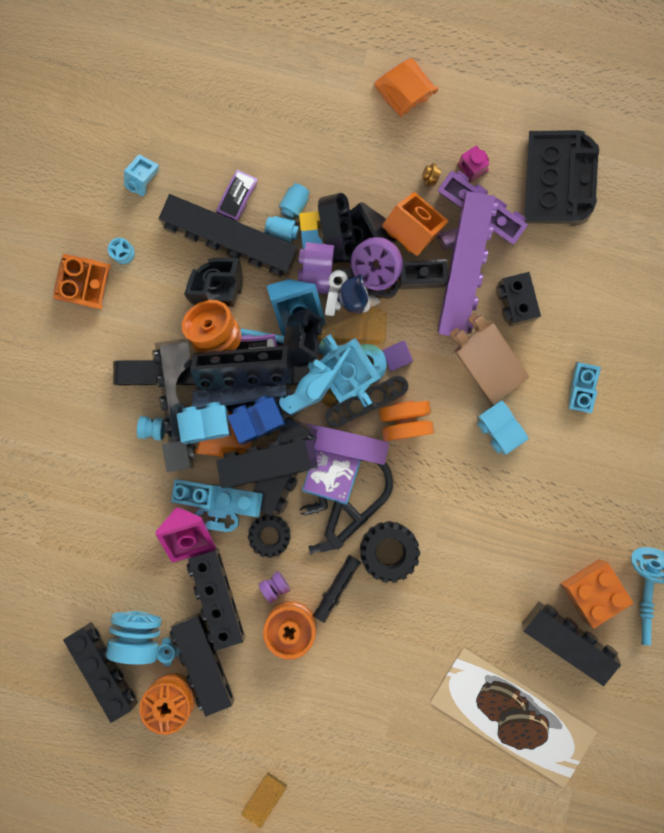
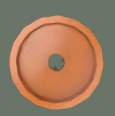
[181,300,242,353]
[378,401,435,442]
[263,601,316,659]

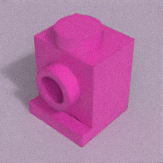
[457,145,490,183]

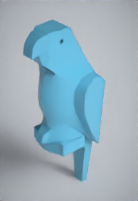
[279,347,351,415]

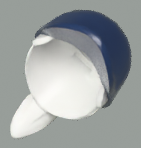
[337,274,381,314]

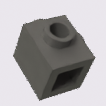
[162,438,196,472]

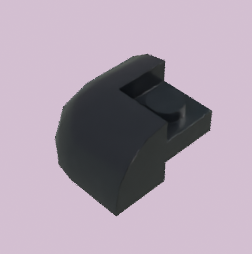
[184,258,243,307]

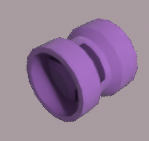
[258,571,291,604]

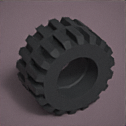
[360,521,420,583]

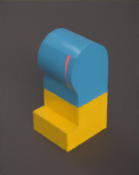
[299,211,323,249]

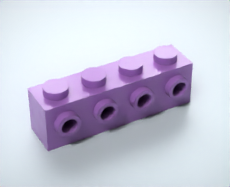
[437,170,528,245]

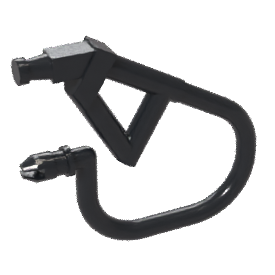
[299,460,393,555]

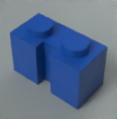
[228,396,286,445]

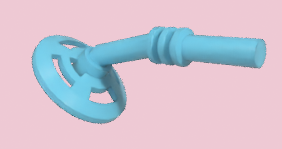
[631,547,664,646]

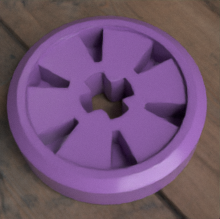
[351,237,403,290]

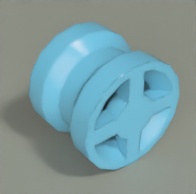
[108,238,135,264]

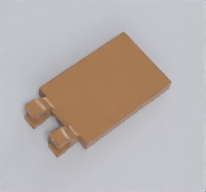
[449,313,529,405]

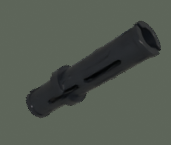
[313,555,362,623]

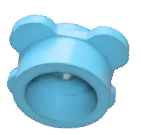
[157,637,180,666]

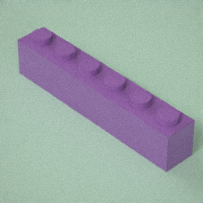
[437,191,498,336]

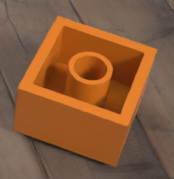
[382,192,449,256]
[560,559,634,629]

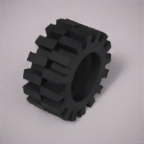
[248,515,291,558]

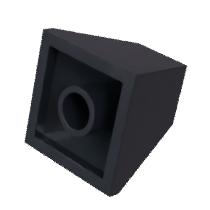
[349,202,397,265]

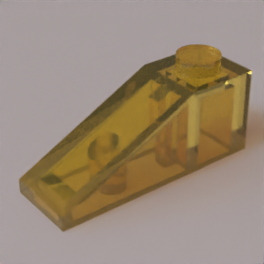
[317,308,387,344]

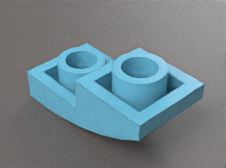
[568,362,601,413]

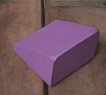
[382,340,413,372]

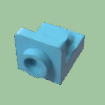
[124,154,159,197]

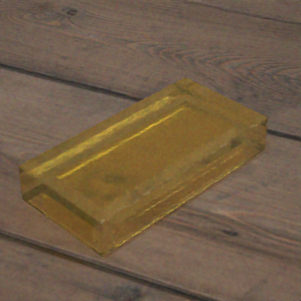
[241,772,287,828]

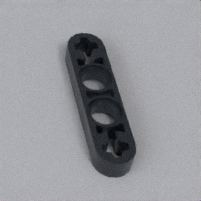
[325,376,409,427]

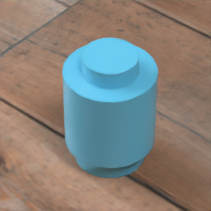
[279,183,310,220]
[264,216,300,243]

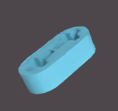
[195,508,239,532]

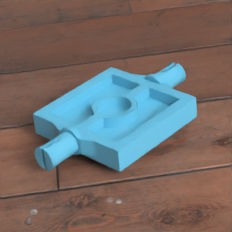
[320,334,380,407]

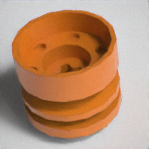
[139,673,197,735]

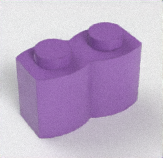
[298,242,334,294]

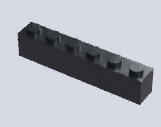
[158,194,298,277]

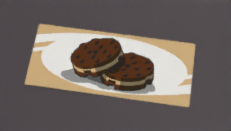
[430,648,597,788]

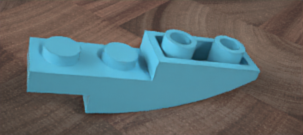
[171,479,263,517]

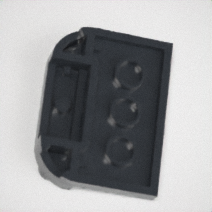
[524,130,599,226]

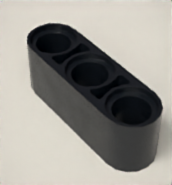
[318,193,356,264]

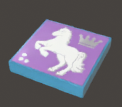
[302,449,361,505]

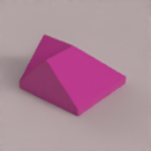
[156,507,216,563]

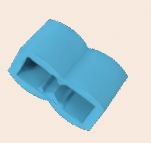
[477,401,529,455]
[177,402,231,444]

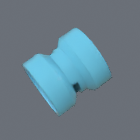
[137,416,165,441]

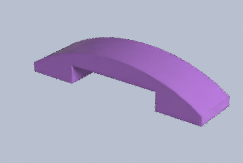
[304,423,390,465]

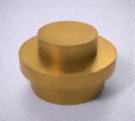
[422,163,441,186]

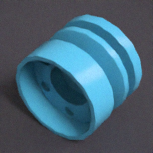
[106,611,162,664]

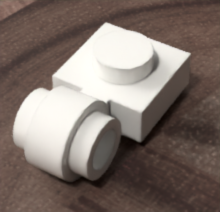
[325,270,348,316]

